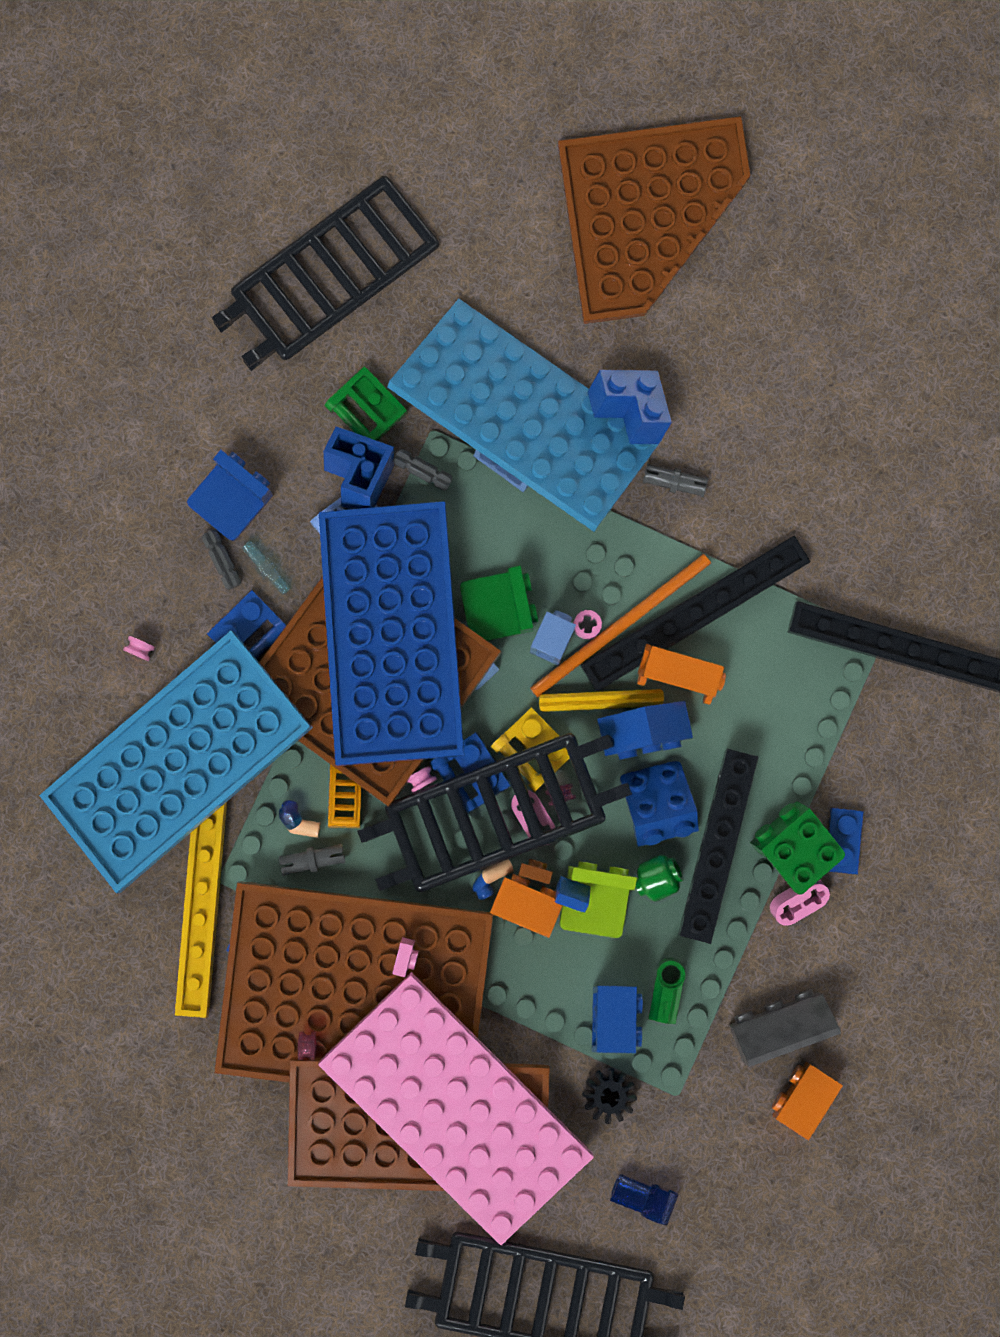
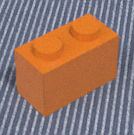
[490,874,563,938]
[772,1062,843,1141]

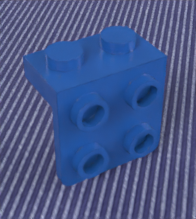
[187,450,273,541]
[620,761,699,847]

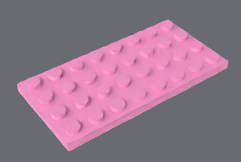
[318,972,594,1245]

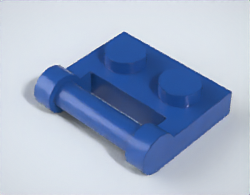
[207,590,286,659]
[429,732,512,814]

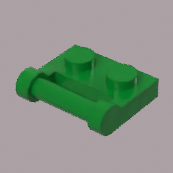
[324,366,408,441]

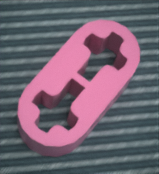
[511,790,555,846]
[770,880,830,925]

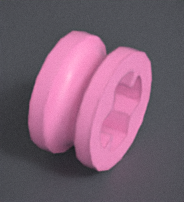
[573,610,602,640]
[123,636,155,661]
[407,766,437,793]

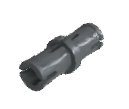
[643,463,708,497]
[279,843,346,876]

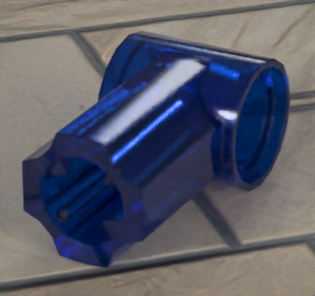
[610,1173,679,1226]

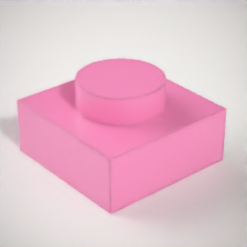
[392,937,419,977]

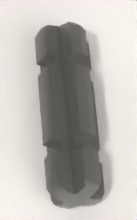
[394,449,453,491]
[202,530,241,590]

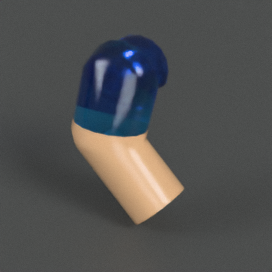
[279,800,320,838]

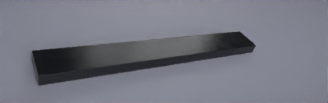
[580,535,811,692]
[787,601,1000,693]

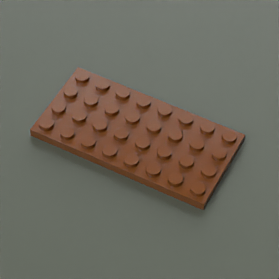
[287,1057,550,1191]

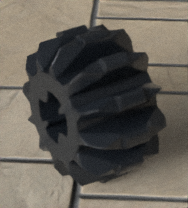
[582,1068,637,1124]

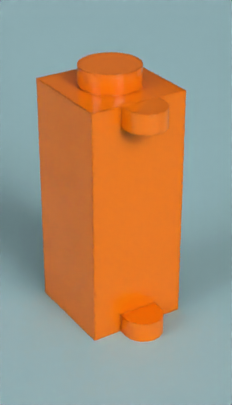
[637,644,726,705]

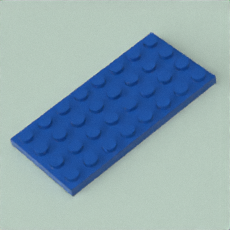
[319,501,465,766]

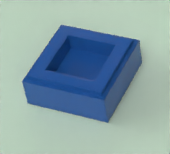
[555,876,591,913]

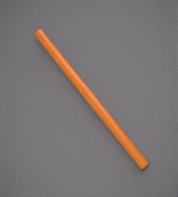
[530,554,711,698]

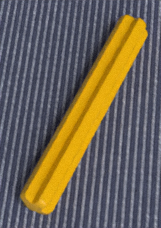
[539,689,664,712]

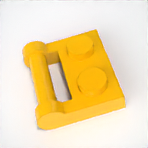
[491,707,570,792]

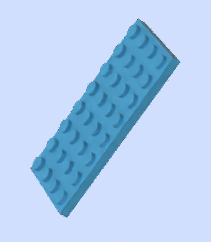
[387,299,662,532]
[39,631,313,893]

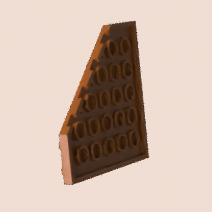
[558,116,750,324]

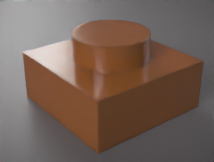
[518,859,553,884]

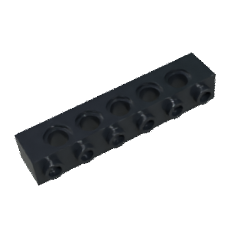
[678,748,759,944]

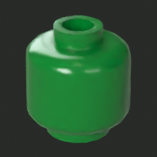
[636,855,684,902]

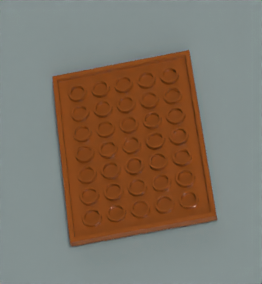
[214,881,493,1083]

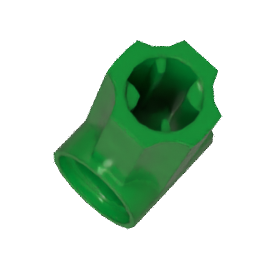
[648,958,685,1024]

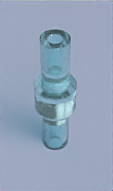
[242,540,292,596]

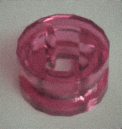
[545,783,577,806]
[298,1031,317,1061]

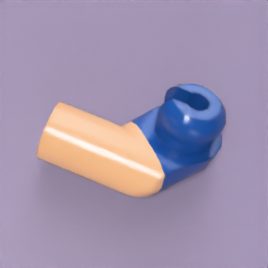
[472,859,513,900]

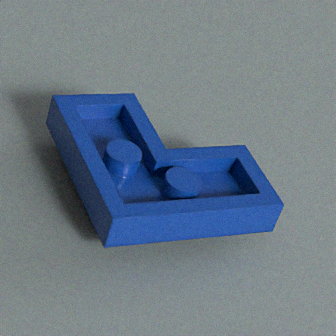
[828,808,863,875]

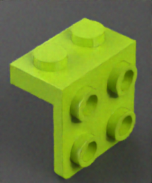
[559,861,637,938]

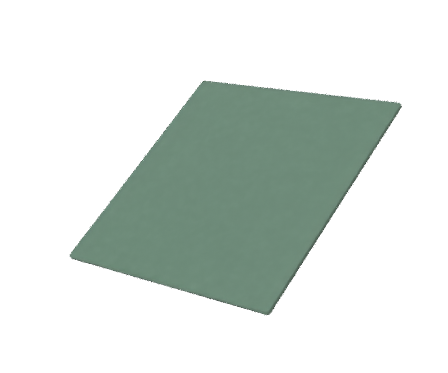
[220,431,876,1096]

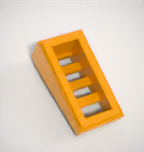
[328,764,361,829]

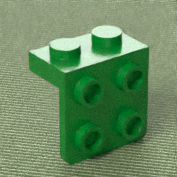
[460,565,538,641]
[750,801,845,895]

